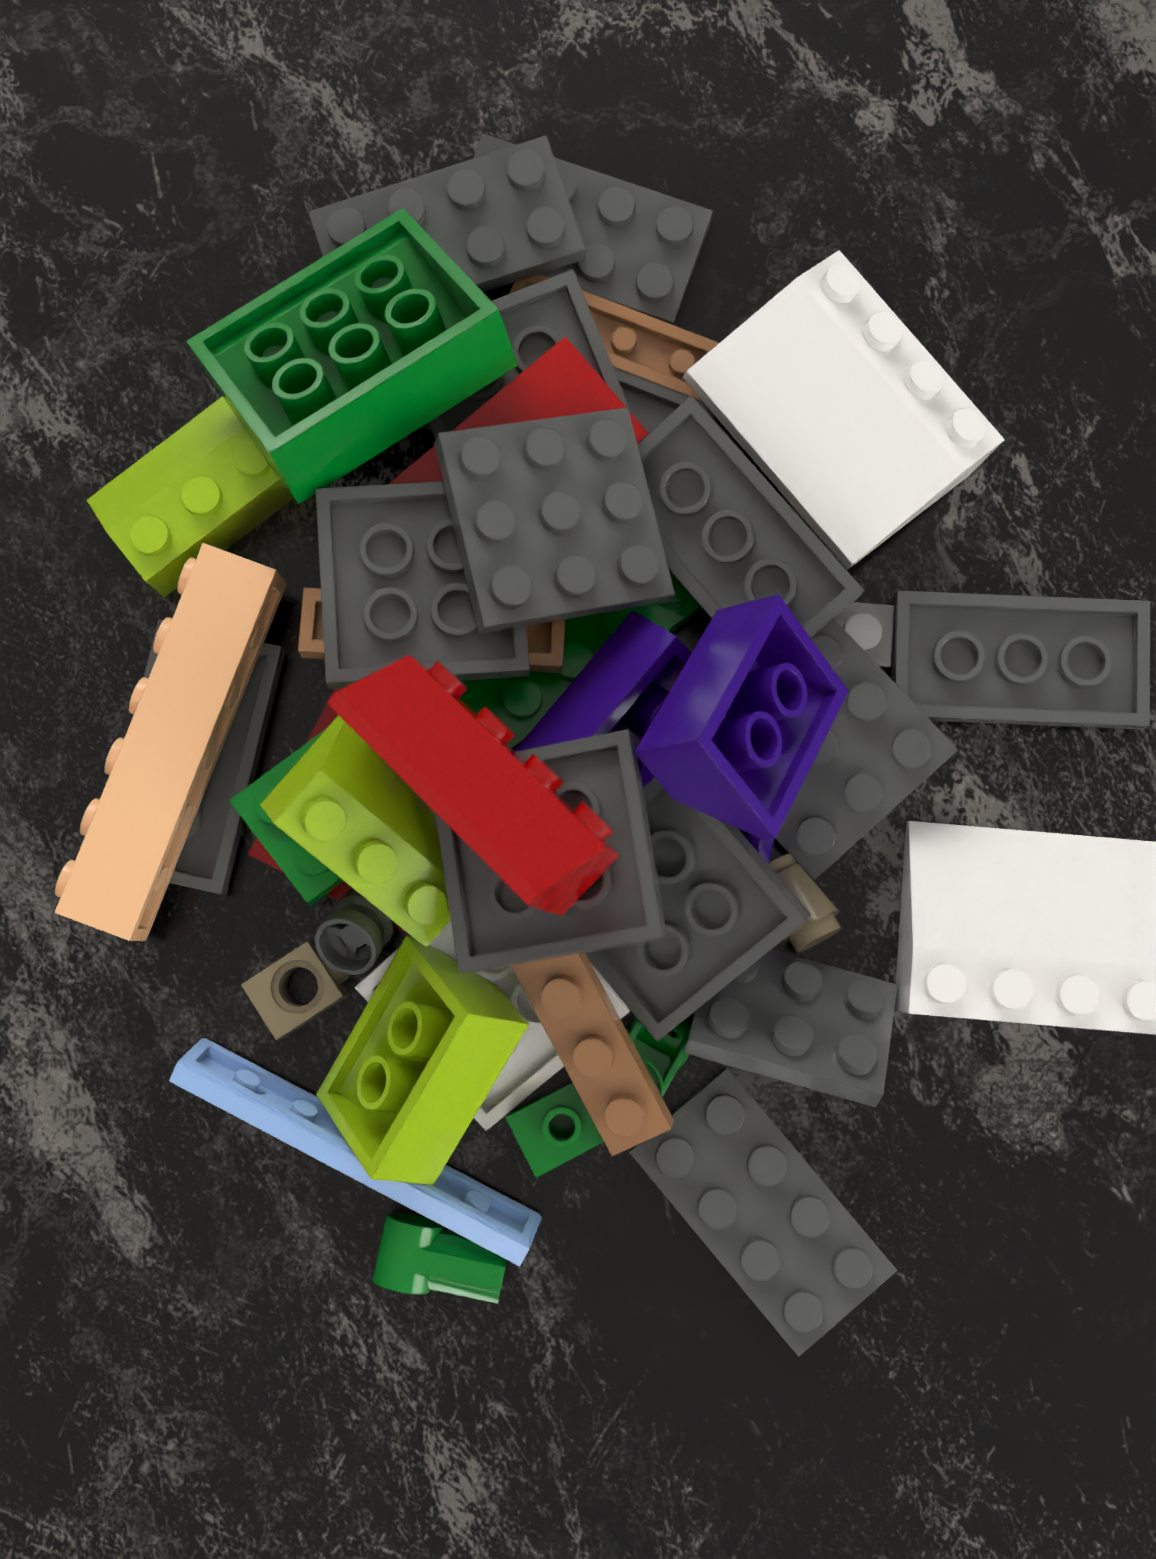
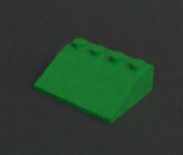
[186,208,518,504]

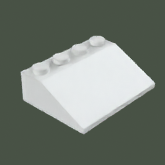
[683,250,1005,570]
[894,821,1156,1035]

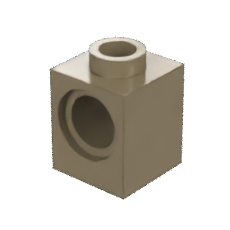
[241,941,351,1040]

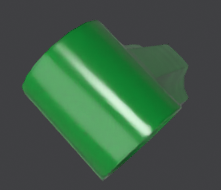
[372,1213,507,1304]

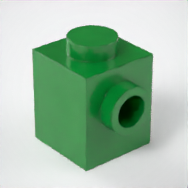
[506,1079,604,1178]

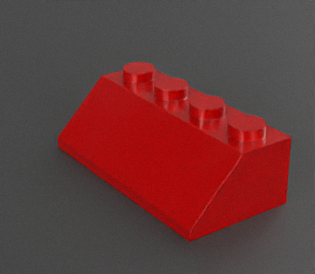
[326,655,620,916]

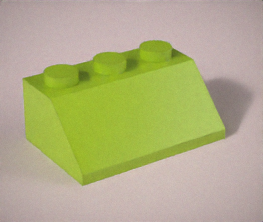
[87,396,293,598]
[260,715,451,948]
[316,935,529,1185]

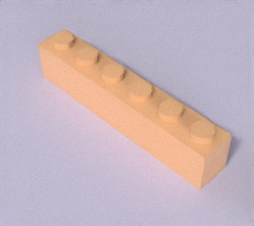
[55,543,287,941]

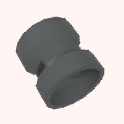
[314,888,399,975]

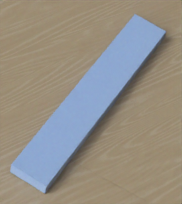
[169,1038,542,1266]

